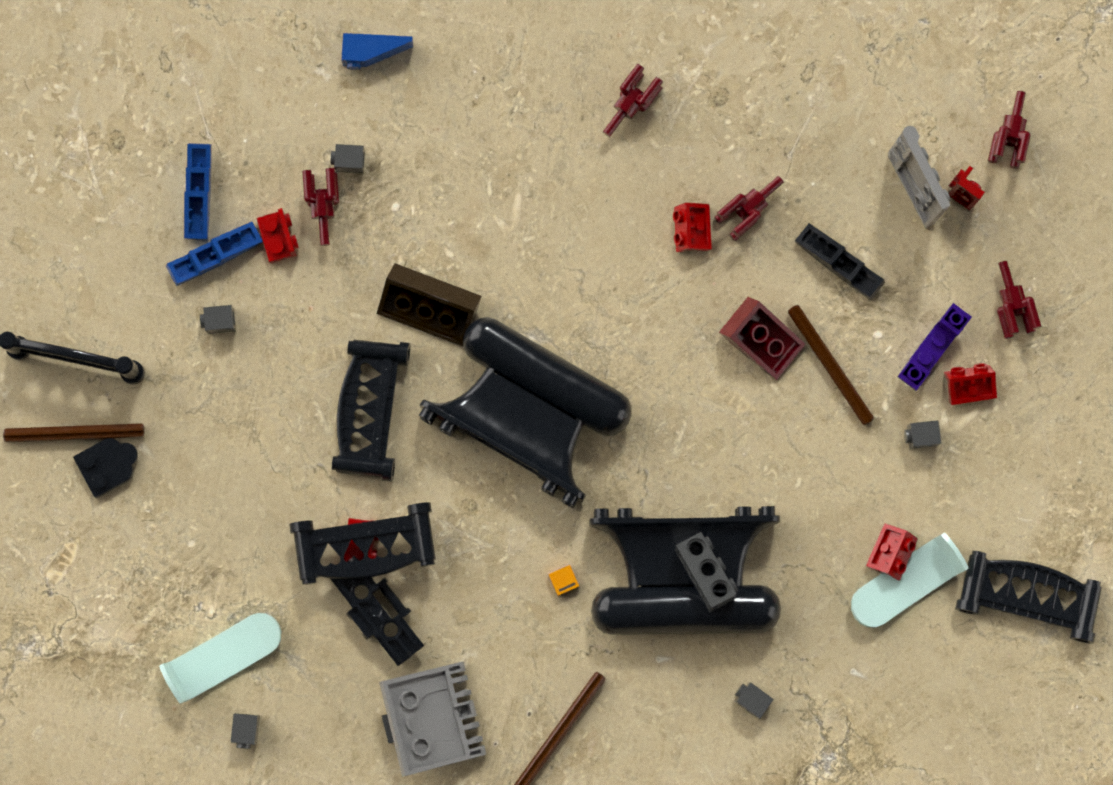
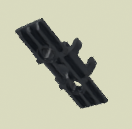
[330,556,424,666]

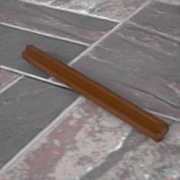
[788,305,874,425]
[3,423,145,442]
[514,672,606,785]

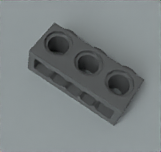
[674,532,738,612]

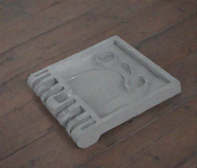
[888,126,951,228]
[379,661,486,777]

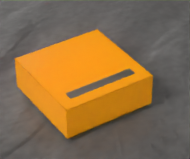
[548,565,579,596]

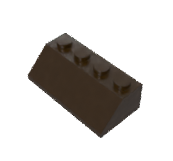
[376,263,482,346]

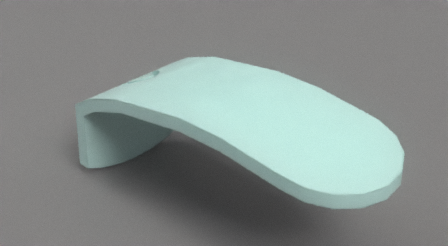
[851,533,969,628]
[159,613,282,703]

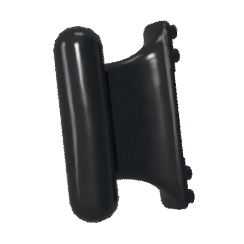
[419,317,632,508]
[589,506,781,635]

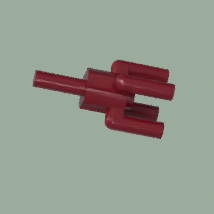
[603,63,663,137]
[988,91,1031,169]
[302,168,339,246]
[714,176,784,241]
[997,261,1042,339]

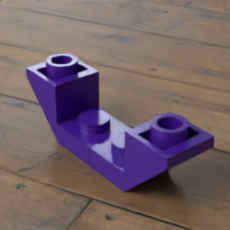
[897,303,972,391]

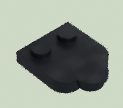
[73,438,138,498]

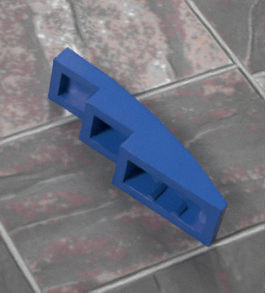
[184,143,212,239]
[166,222,263,286]

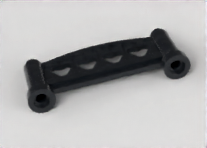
[0,331,145,385]
[332,339,411,482]
[289,502,436,585]
[955,551,1102,644]

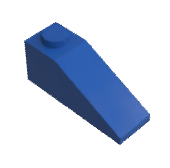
[342,33,413,70]

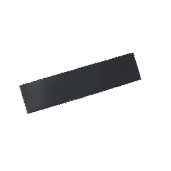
[795,223,885,300]

